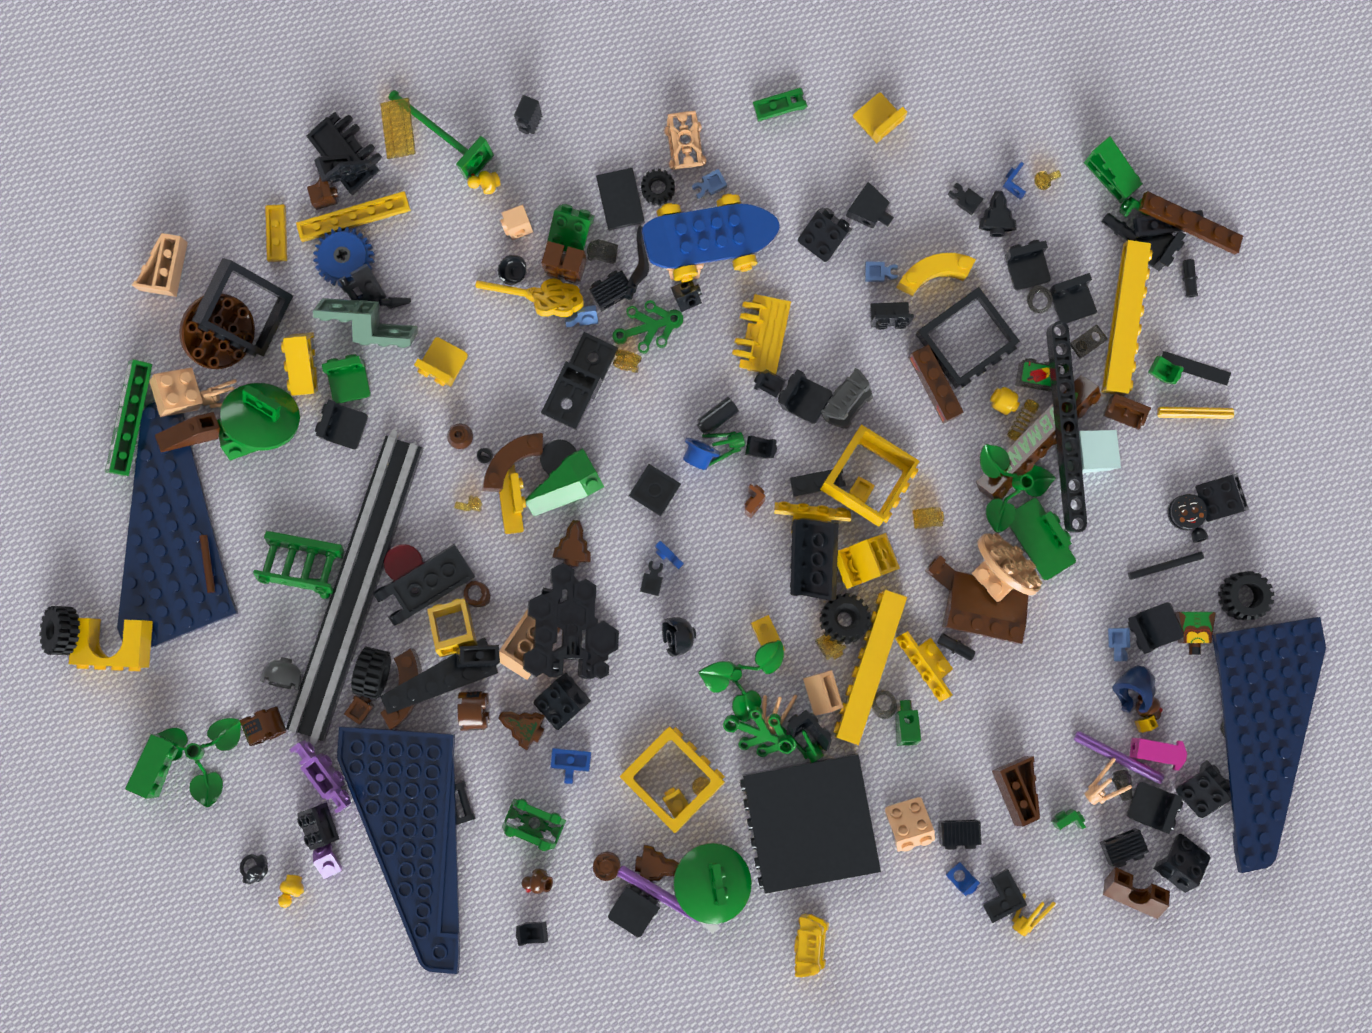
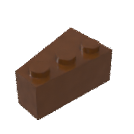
[992,756,1040,827]

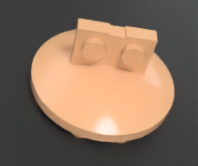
[972,532,1042,602]

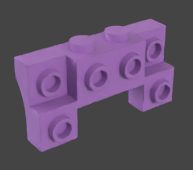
[289,740,352,814]

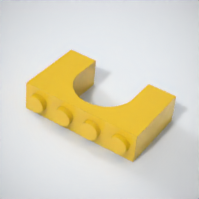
[68,618,153,671]

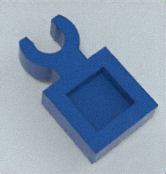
[655,541,684,570]

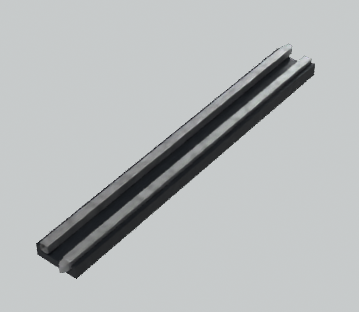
[286,430,424,746]

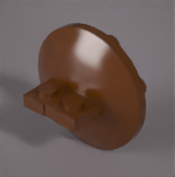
[179,293,255,369]

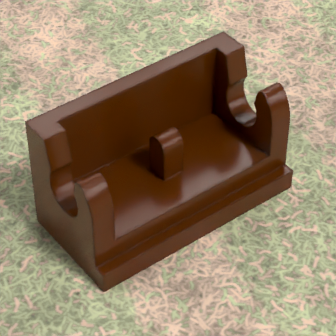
[1103,393,1151,430]

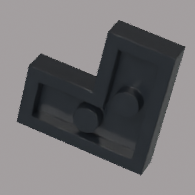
[982,869,1027,923]

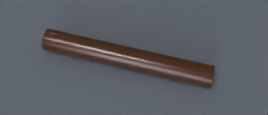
[199,535,215,593]

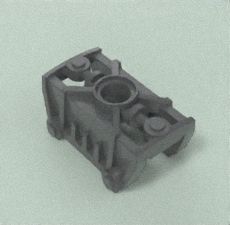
[821,368,873,429]

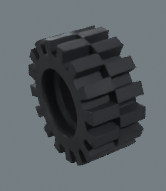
[641,168,675,206]

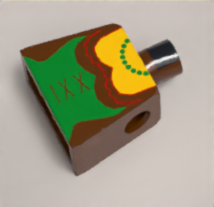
[1175,612,1216,655]

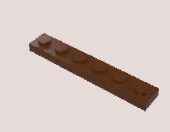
[1139,191,1244,255]

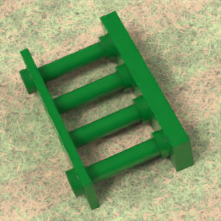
[253,531,344,595]

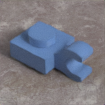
[565,305,598,327]
[1108,628,1130,661]

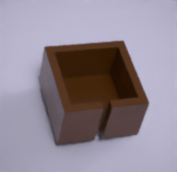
[541,241,587,283]

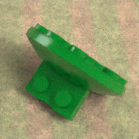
[220,383,300,451]
[673,843,752,924]

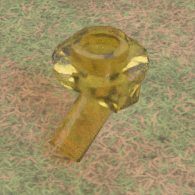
[1034,170,1062,190]
[455,495,483,512]

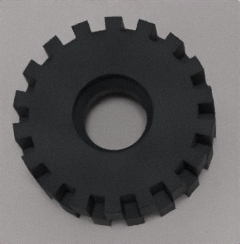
[819,593,871,645]
[39,606,80,655]

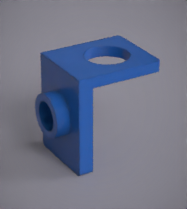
[1003,161,1026,200]
[946,862,980,896]

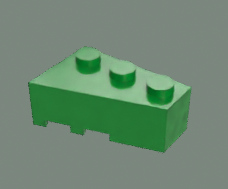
[1083,136,1143,204]
[125,734,179,799]

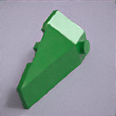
[525,448,604,517]

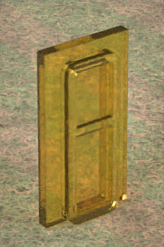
[380,97,416,159]

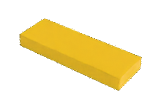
[265,204,287,262]

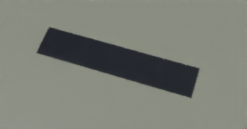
[1162,351,1231,386]

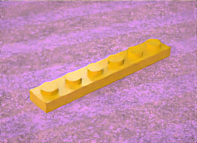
[296,191,411,242]

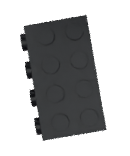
[790,518,839,601]

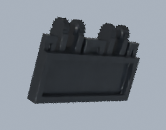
[306,112,382,195]

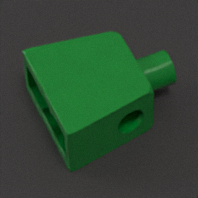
[895,700,921,746]

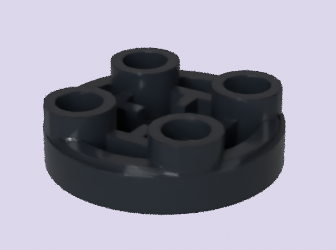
[540,439,577,475]

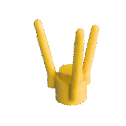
[1011,893,1056,936]

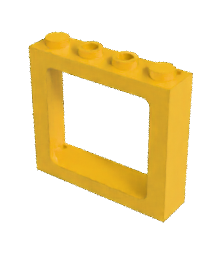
[820,424,920,527]
[619,726,726,833]

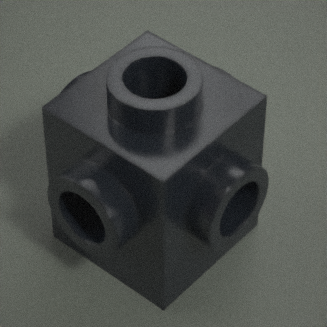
[671,280,703,312]

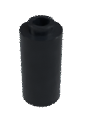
[697,397,739,435]

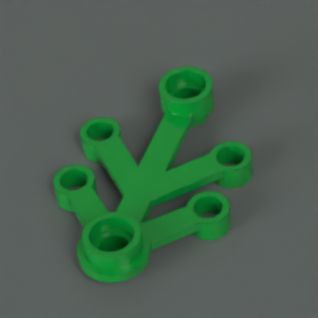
[612,300,683,354]
[723,706,797,757]

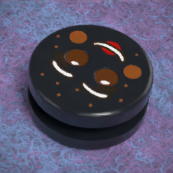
[1167,494,1207,530]

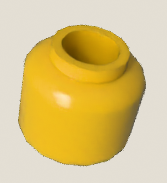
[990,387,1020,415]

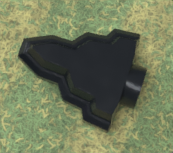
[978,190,1017,237]

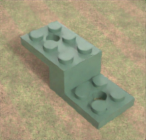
[313,298,418,348]

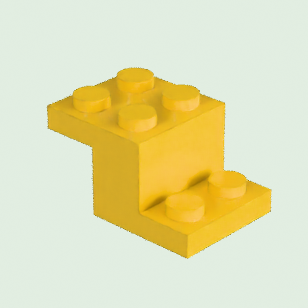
[837,533,900,589]

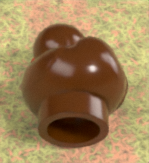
[1135,695,1163,720]
[521,868,553,894]

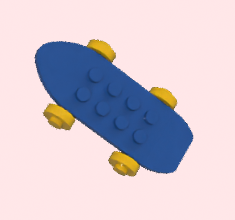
[642,193,780,282]

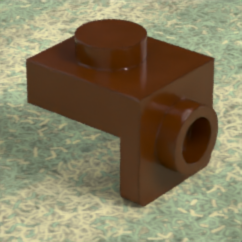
[344,695,374,725]

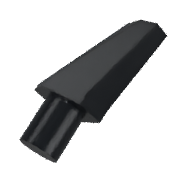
[379,297,411,309]

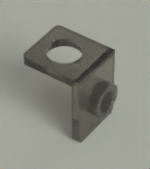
[1070,325,1108,359]

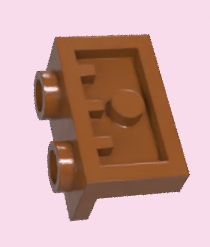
[744,484,766,518]

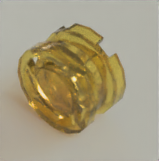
[613,349,642,373]

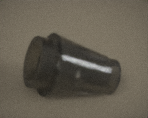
[1112,770,1133,801]

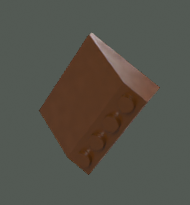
[942,571,1029,644]

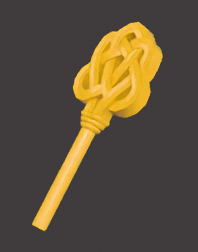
[475,278,584,317]

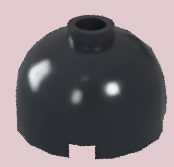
[662,617,696,657]

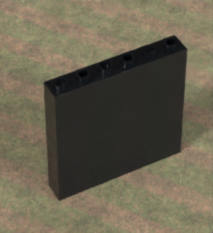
[740,753,881,894]

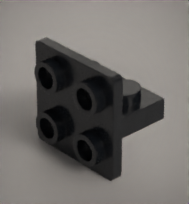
[297,802,339,850]

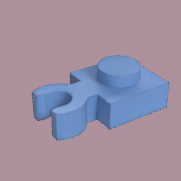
[692,169,727,199]
[865,261,898,282]

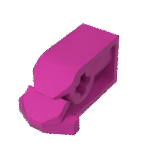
[1129,738,1187,771]

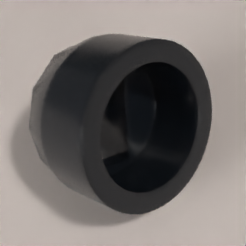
[477,448,493,463]
[1191,528,1209,543]

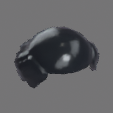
[497,255,527,285]

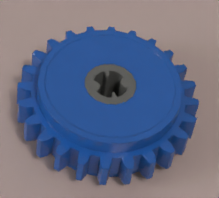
[313,227,375,287]

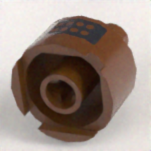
[457,691,490,731]
[239,706,286,746]

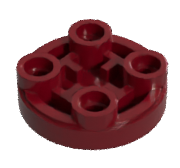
[384,544,423,580]

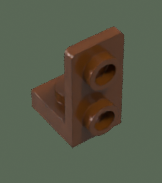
[925,555,955,591]

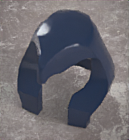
[1112,665,1156,713]

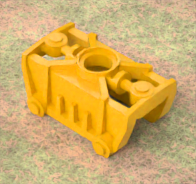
[794,913,829,978]

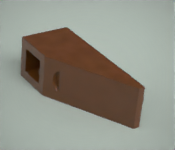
[155,412,220,452]

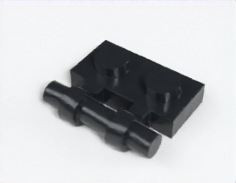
[339,264,387,302]

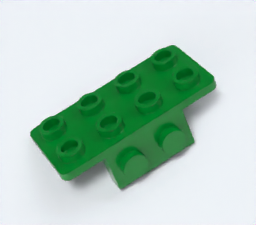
[1009,498,1076,580]

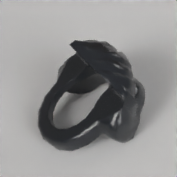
[240,854,268,885]

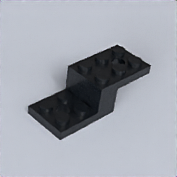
[541,332,618,430]

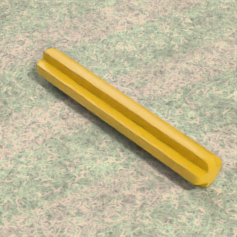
[1157,407,1234,419]

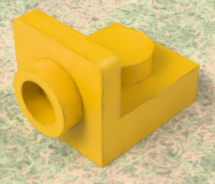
[849,476,875,504]
[662,787,689,818]

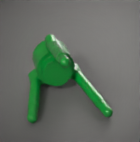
[702,431,745,467]
[782,727,824,763]

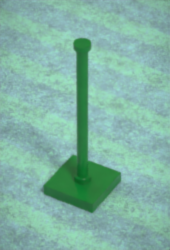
[388,90,494,180]

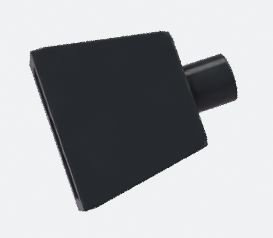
[846,182,894,228]

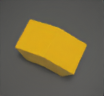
[1134,715,1159,733]

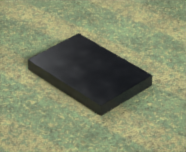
[596,167,645,231]

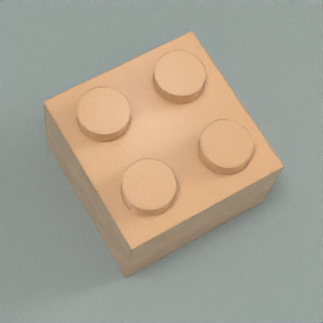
[149,368,203,417]

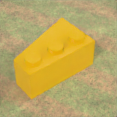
[281,332,318,396]

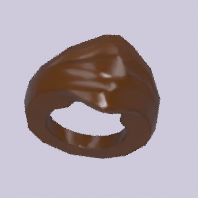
[464,581,491,607]

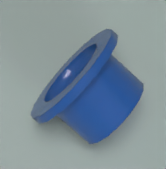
[683,438,721,470]

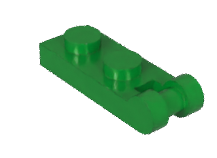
[752,88,808,122]

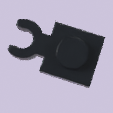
[948,183,984,216]
[640,561,663,596]

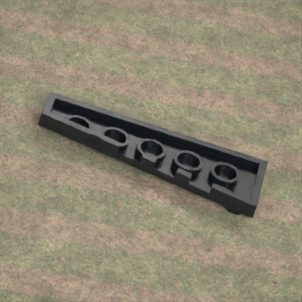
[380,637,498,715]

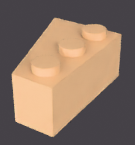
[132,233,188,297]

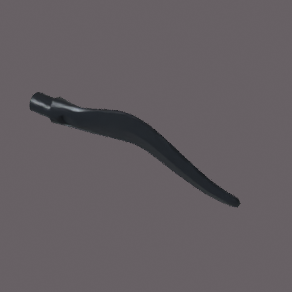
[625,225,649,300]

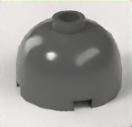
[260,657,301,690]

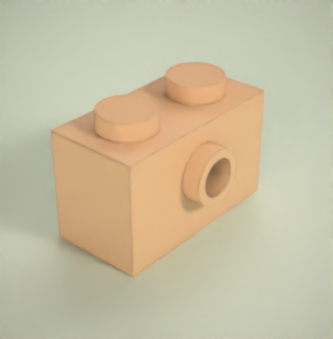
[500,205,533,241]
[803,670,843,716]

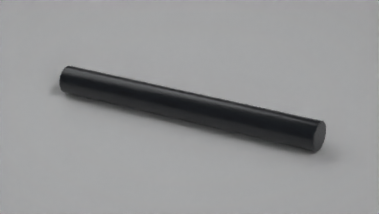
[1128,551,1204,580]

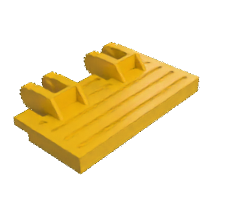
[732,294,791,374]

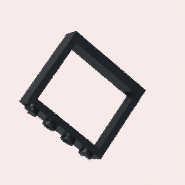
[192,258,294,357]
[915,287,1020,389]

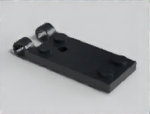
[373,544,475,626]

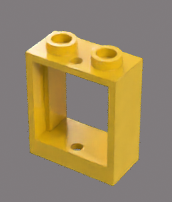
[427,598,477,658]

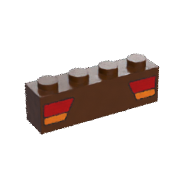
[908,345,964,424]

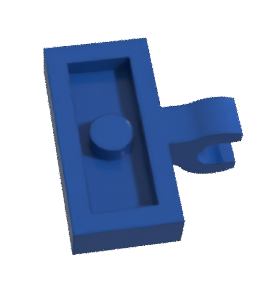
[550,748,592,784]

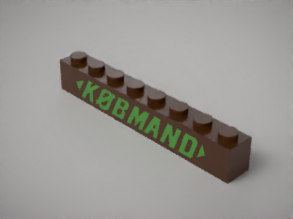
[976,375,1101,500]

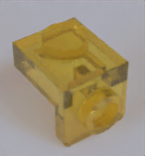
[912,507,944,529]
[815,635,847,660]

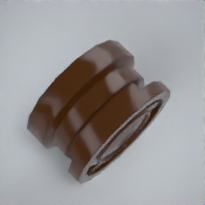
[593,851,621,881]

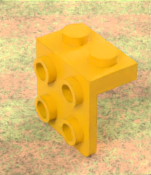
[414,337,468,387]

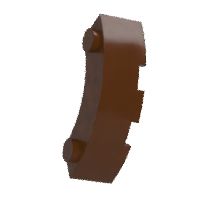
[482,433,543,492]
[380,648,422,730]

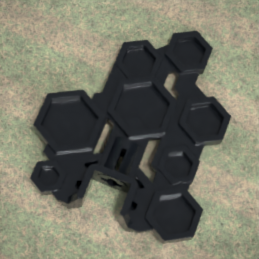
[523,563,619,679]

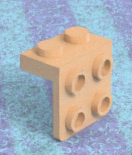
[885,797,935,852]

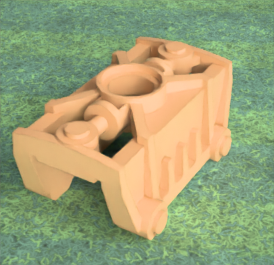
[664,111,706,170]

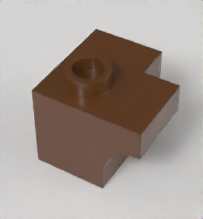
[307,175,339,210]

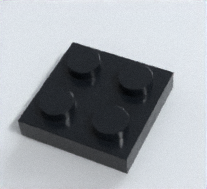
[629,464,681,516]

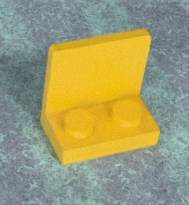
[853,92,908,144]

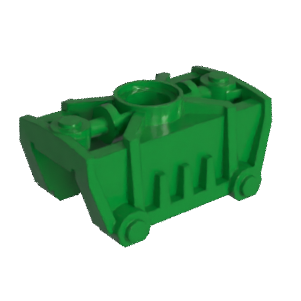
[502,798,566,851]

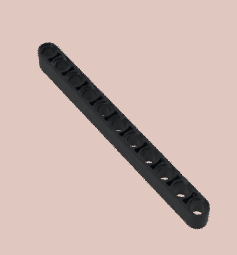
[1046,321,1087,533]

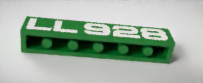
[105,359,153,477]

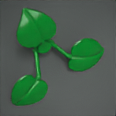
[980,444,1056,533]
[698,640,784,722]
[157,718,241,808]

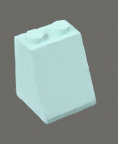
[1056,430,1121,473]

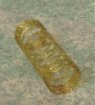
[1007,399,1040,441]

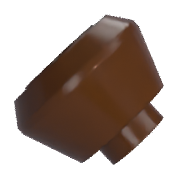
[447,423,473,449]

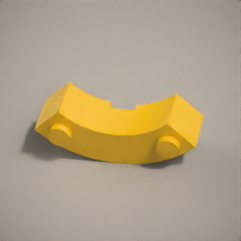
[896,253,976,296]

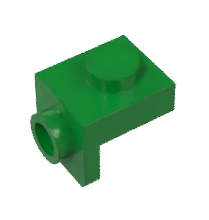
[1120,196,1150,217]
[1148,356,1184,384]
[1051,809,1086,830]

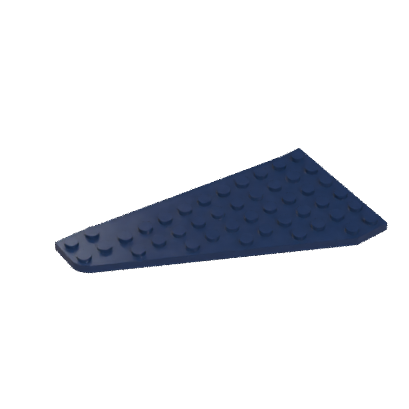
[117,402,238,648]
[1212,617,1326,873]
[337,726,460,974]

